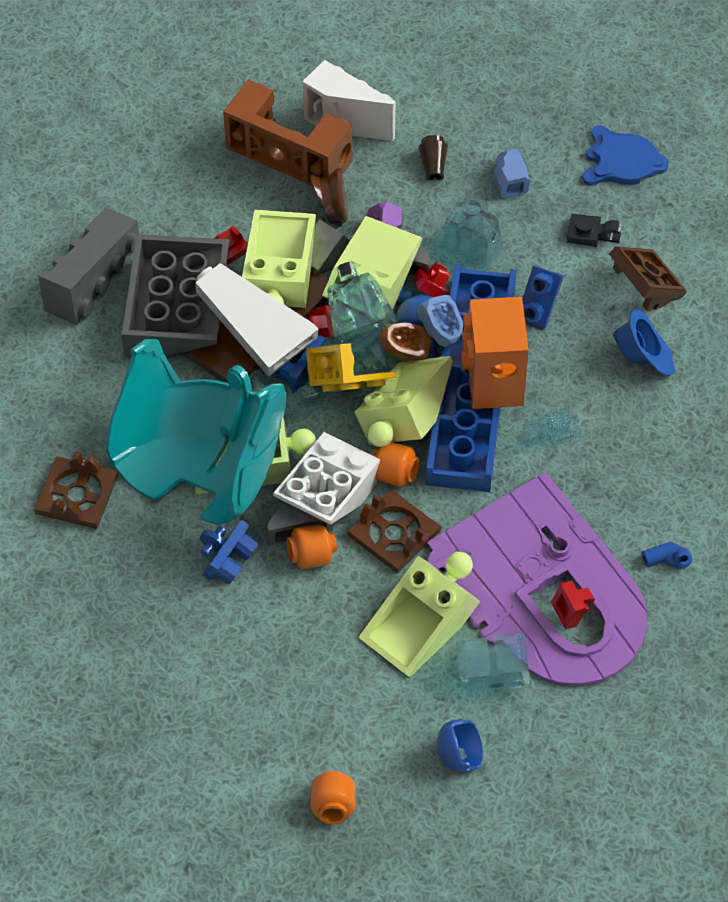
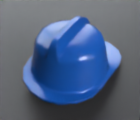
[613,309,675,376]

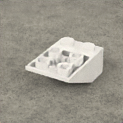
[302,60,396,141]
[273,432,380,525]

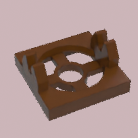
[609,246,687,311]
[34,451,118,529]
[348,489,441,574]

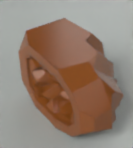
[380,322,431,362]

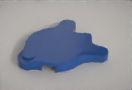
[583,125,669,186]

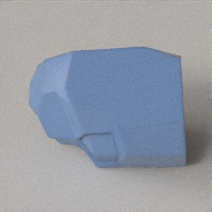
[492,149,530,199]
[417,295,463,347]

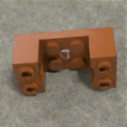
[223,80,353,186]

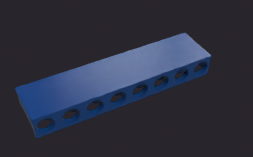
[426,264,517,492]

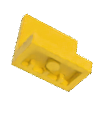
[306,343,397,392]

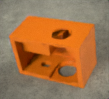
[461,297,529,409]

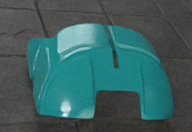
[106,338,286,525]

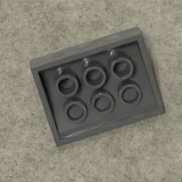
[122,234,229,357]

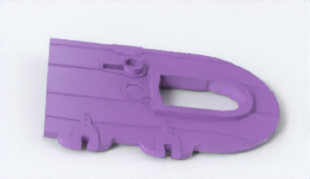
[427,472,647,686]

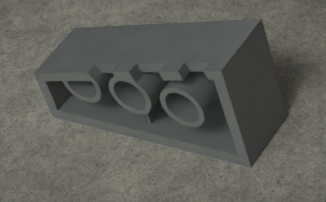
[38,208,139,325]

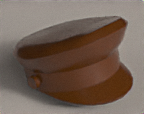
[310,167,348,223]

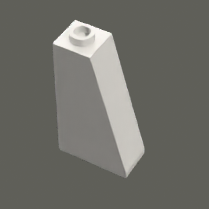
[196,263,318,377]

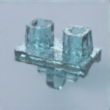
[340,324,391,376]

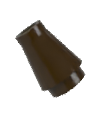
[418,135,448,180]

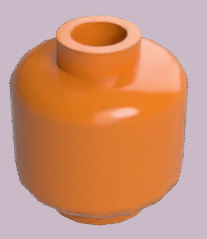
[371,441,420,487]
[286,524,337,570]
[310,771,356,825]

